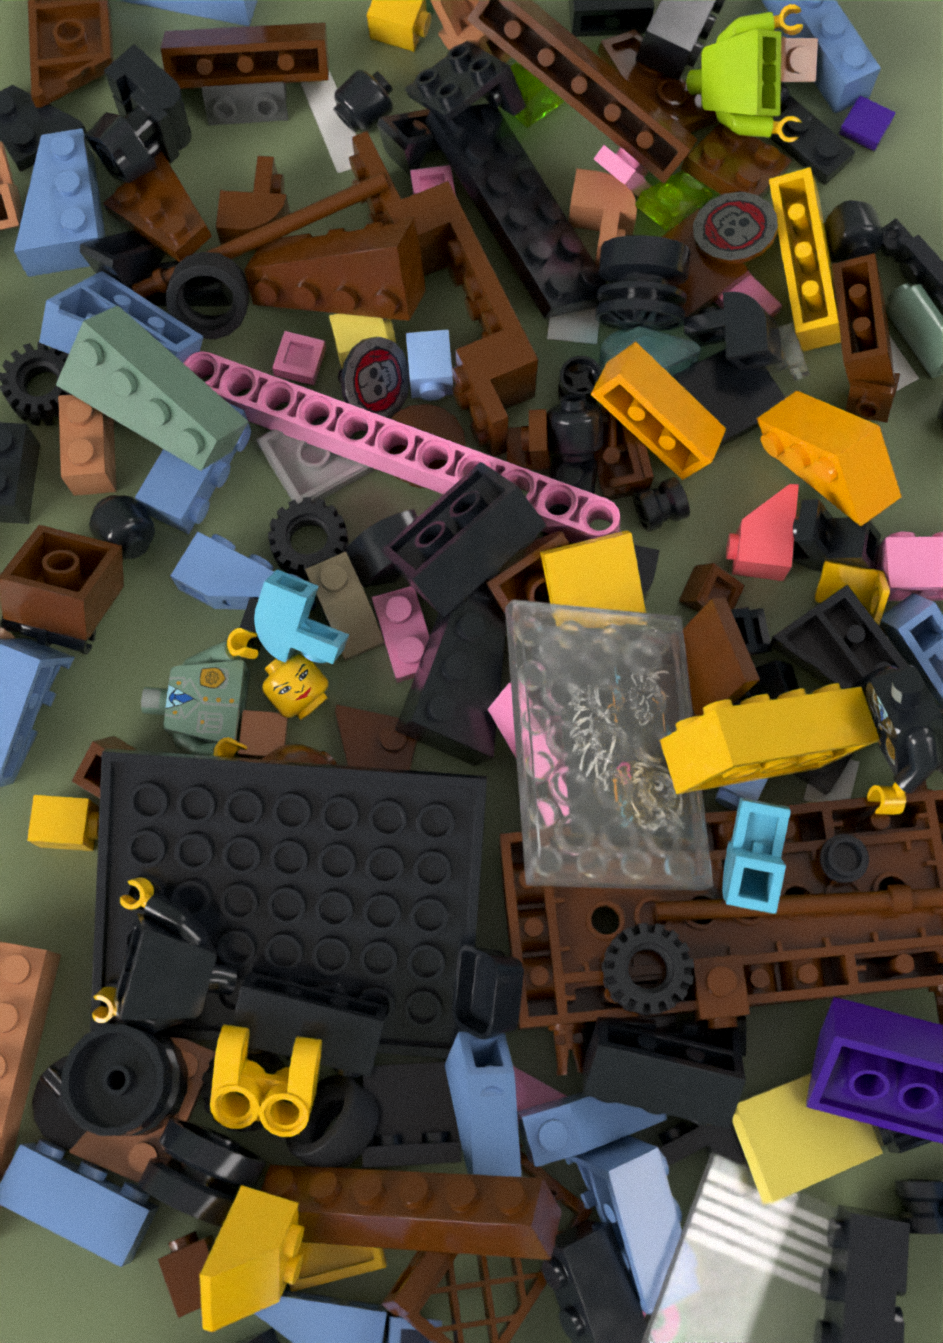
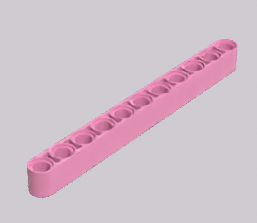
[184,351,620,543]

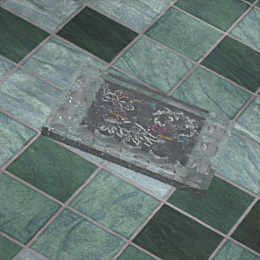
[505,600,713,891]

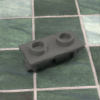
[202,82,288,125]

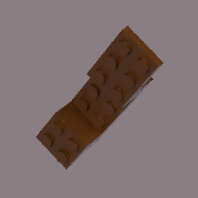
[349,131,538,457]

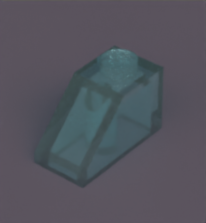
[598,326,701,377]

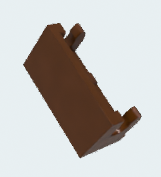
[594,405,654,500]

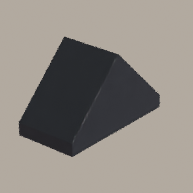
[79,230,167,290]

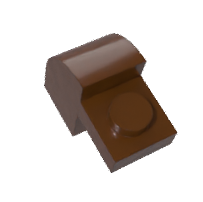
[216,156,290,250]

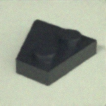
[0,84,87,172]

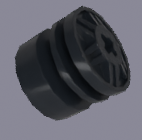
[595,235,690,332]

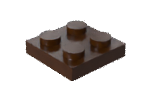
[681,123,792,198]

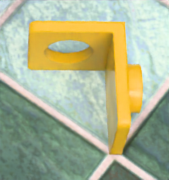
[815,561,890,626]

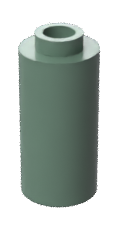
[886,283,943,378]

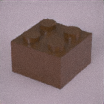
[0,525,124,641]

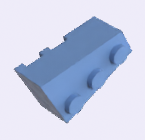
[14,128,106,277]
[39,271,203,363]
[565,1135,698,1315]

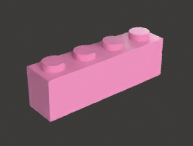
[876,532,943,601]

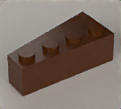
[244,216,426,321]

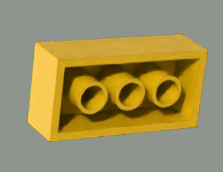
[660,683,880,795]

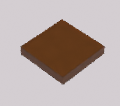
[662,208,750,325]
[668,597,760,716]

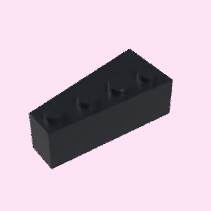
[395,581,507,766]
[814,1204,910,1343]

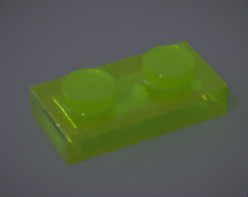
[635,171,714,230]

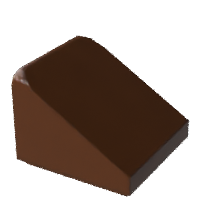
[679,563,745,612]

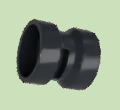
[558,356,602,404]
[632,477,690,532]
[895,1179,943,1234]

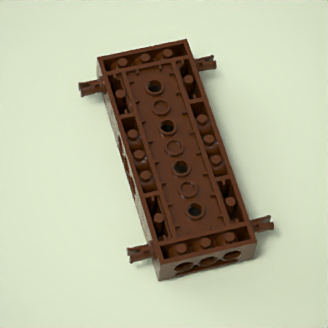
[499,780,943,1076]

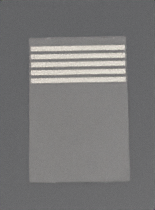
[641,1153,838,1343]

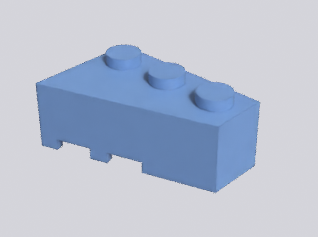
[0,638,75,787]

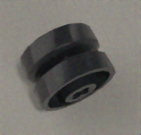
[61,1024,188,1136]
[138,1117,266,1227]

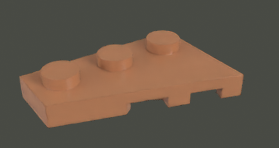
[69,1037,216,1183]

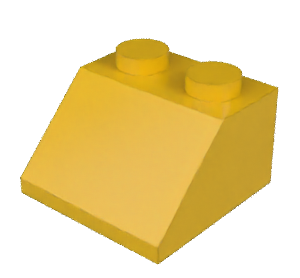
[200,1185,304,1332]

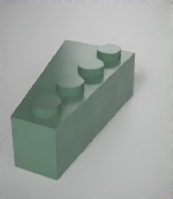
[56,305,249,471]

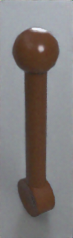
[603,412,621,466]

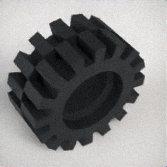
[0,342,72,426]
[601,923,694,1016]

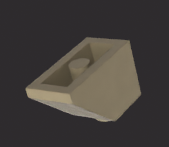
[305,552,385,662]

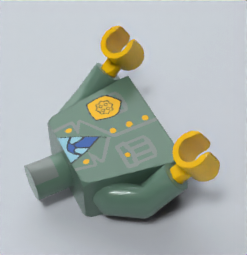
[141,628,258,757]

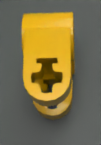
[210,1024,322,1137]

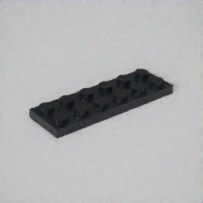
[425,103,608,319]

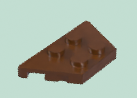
[28,0,114,108]

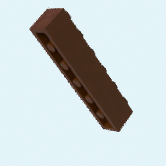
[467,0,698,184]
[260,1165,562,1260]

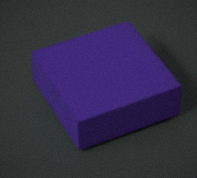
[839,95,896,151]

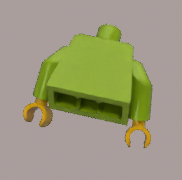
[686,4,803,142]

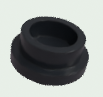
[819,834,869,883]

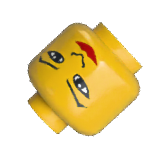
[262,654,329,720]

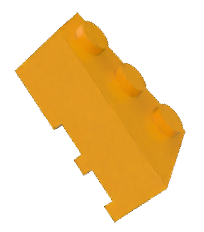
[757,391,902,527]

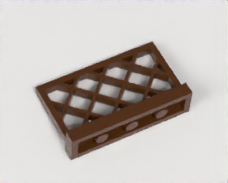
[381,1143,593,1343]

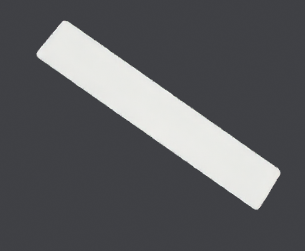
[301,70,356,173]

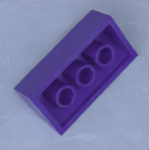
[806,997,943,1144]

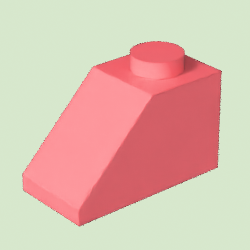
[726,484,799,581]

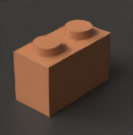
[58,395,117,496]

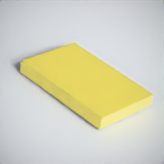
[732,1072,883,1204]

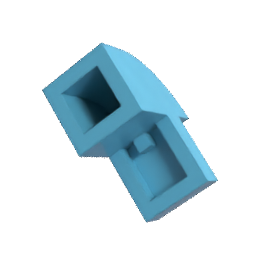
[254,569,349,664]
[723,797,791,914]

